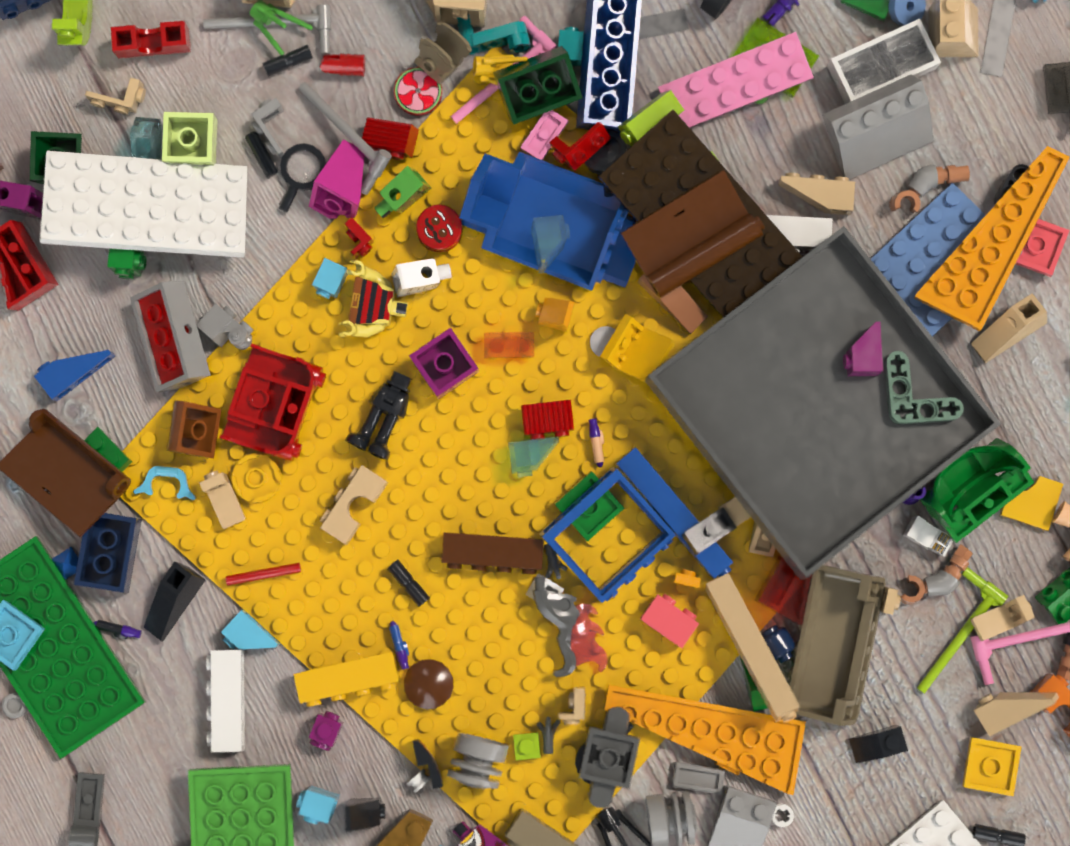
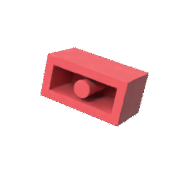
[640,593,699,648]

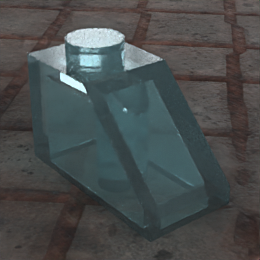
[130,117,162,159]
[531,215,570,273]
[509,437,559,478]

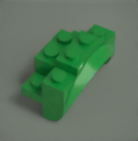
[920,438,1035,543]

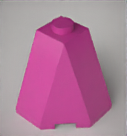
[309,139,365,219]

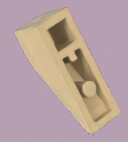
[974,692,1059,737]

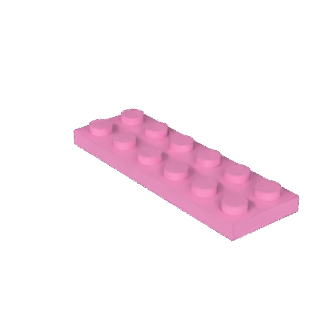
[658,32,814,128]

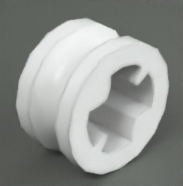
[407,769,431,793]
[772,803,794,827]

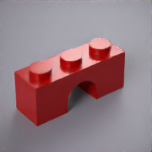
[111,21,191,59]

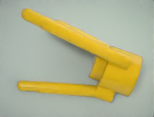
[473,54,528,85]

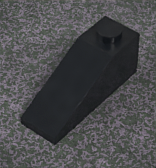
[344,798,386,832]

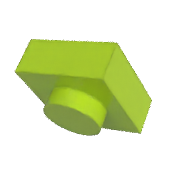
[513,732,541,760]

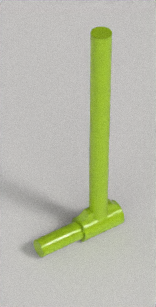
[917,567,1008,694]

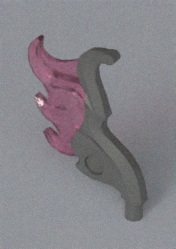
[532,577,608,677]

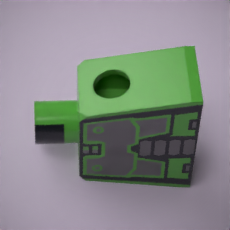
[374,166,431,218]

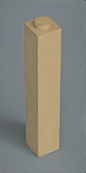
[705,573,800,723]

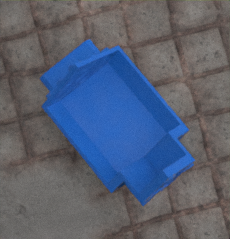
[459,152,636,291]

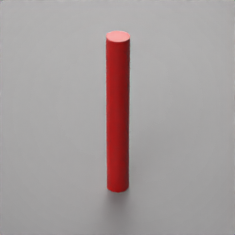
[225,562,301,586]

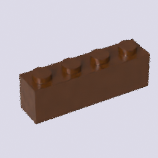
[441,532,544,575]

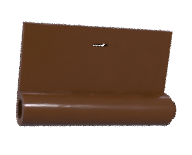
[621,170,765,298]

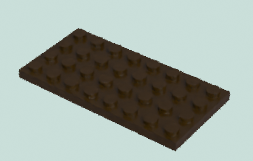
[598,109,803,318]

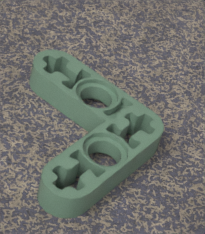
[884,351,964,425]

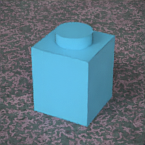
[312,258,348,299]

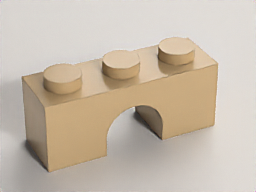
[320,465,388,545]

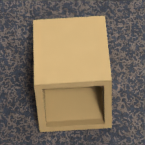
[929,0,979,57]

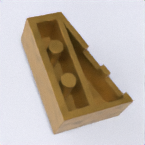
[376,809,434,846]

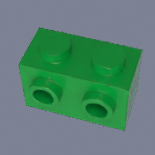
[107,248,147,280]

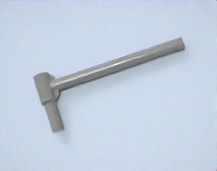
[203,4,331,55]
[299,82,392,195]

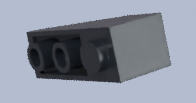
[144,561,206,642]

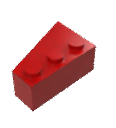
[0,220,59,311]

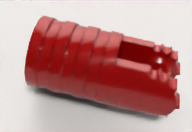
[319,53,365,77]

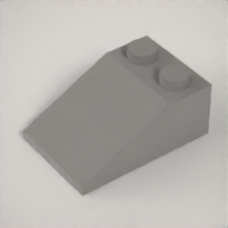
[707,785,777,846]

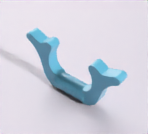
[133,466,196,500]

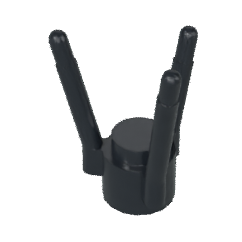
[596,806,651,846]

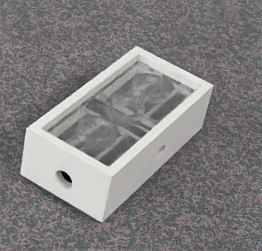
[827,19,941,104]

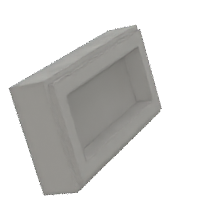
[672,761,725,795]

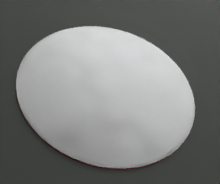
[590,326,616,357]

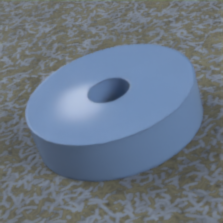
[889,0,926,26]

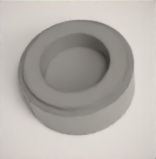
[2,693,28,718]

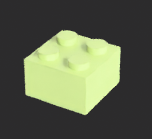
[162,112,217,166]

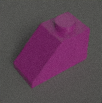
[843,322,883,376]

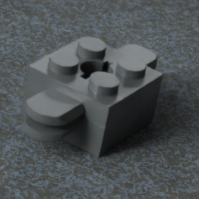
[578,707,640,808]

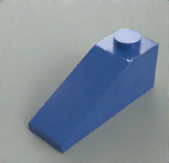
[34,350,116,401]

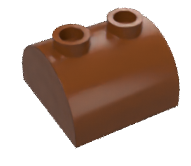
[167,401,222,458]

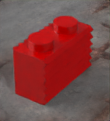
[361,117,419,161]
[521,400,574,440]

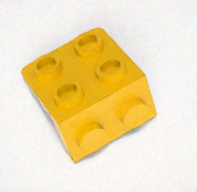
[600,314,674,382]

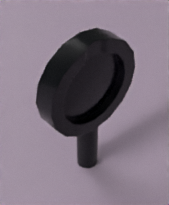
[584,129,628,197]

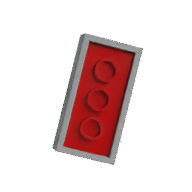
[130,280,210,392]

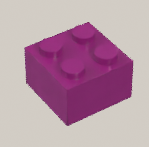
[409,327,479,400]

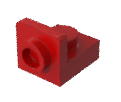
[344,217,374,258]

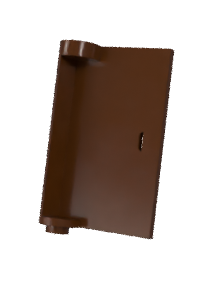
[0,409,131,538]

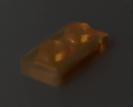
[484,332,534,358]

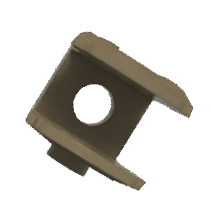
[414,22,472,85]

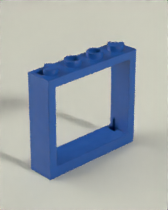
[539,467,676,603]

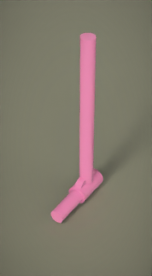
[450,16,558,124]
[970,622,1070,685]

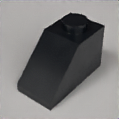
[848,725,908,763]

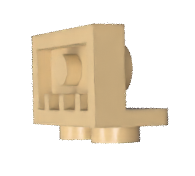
[558,687,585,724]

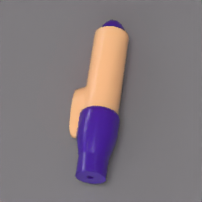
[589,419,604,468]

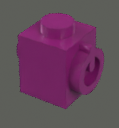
[309,711,344,751]

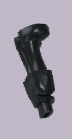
[345,371,412,461]

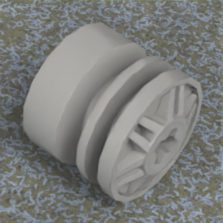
[447,733,509,789]
[645,791,697,846]

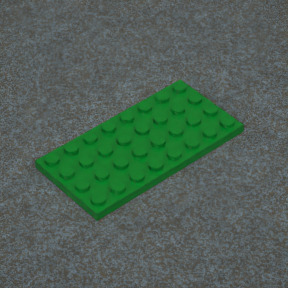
[0,536,146,759]

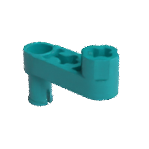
[456,14,531,55]

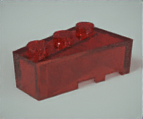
[754,554,812,626]

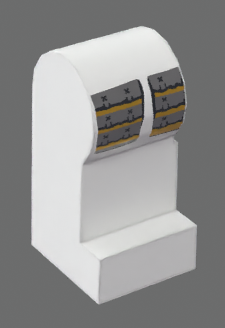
[902,516,953,557]

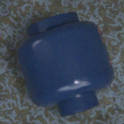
[761,624,796,664]

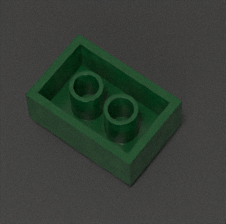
[493,46,583,124]

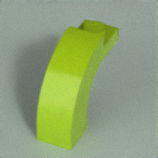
[52,0,93,46]

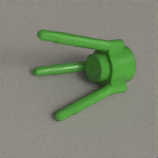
[250,0,313,55]

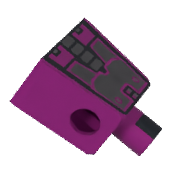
[0,181,43,220]

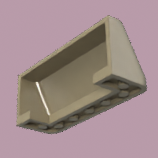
[789,565,885,726]

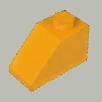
[535,298,574,332]

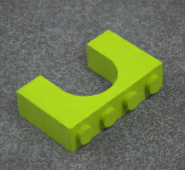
[618,90,719,161]

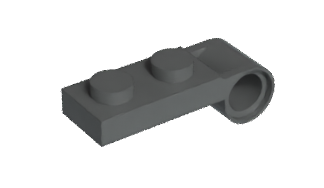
[69,772,105,846]

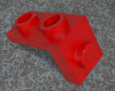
[549,122,611,171]

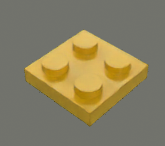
[962,737,1022,796]

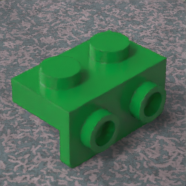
[1035,567,1070,625]

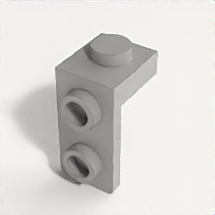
[252,98,284,158]

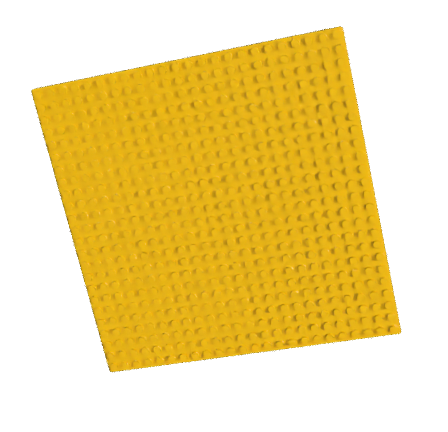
[120,47,809,846]

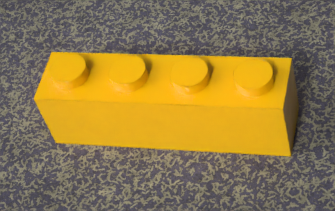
[293,651,400,707]

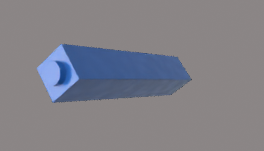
[616,447,733,579]

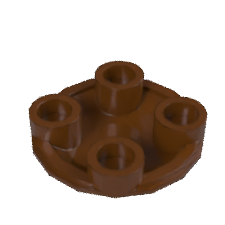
[404,659,453,709]

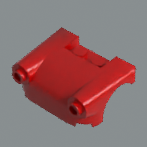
[219,344,326,462]

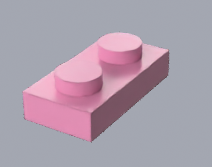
[520,110,568,160]

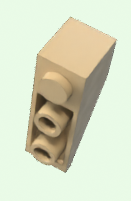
[778,173,855,215]
[971,294,1047,364]

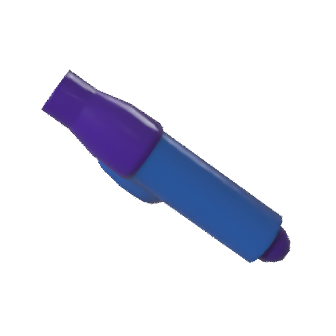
[389,621,409,670]

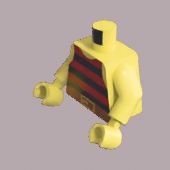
[338,260,408,337]

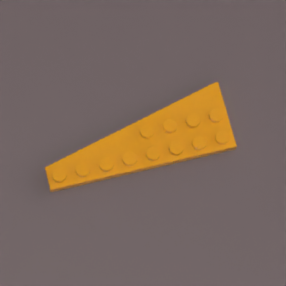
[914,146,1070,331]
[604,685,806,795]

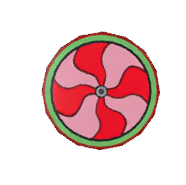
[394,67,443,117]

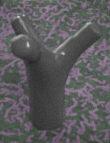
[544,544,568,579]
[537,716,561,754]

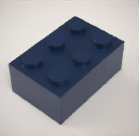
[74,513,142,593]

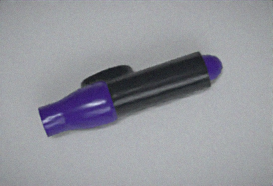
[94,620,142,639]

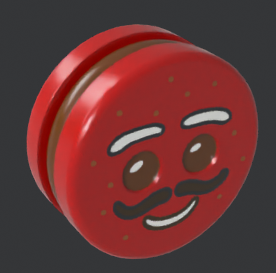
[416,205,462,253]

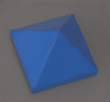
[52,547,78,579]

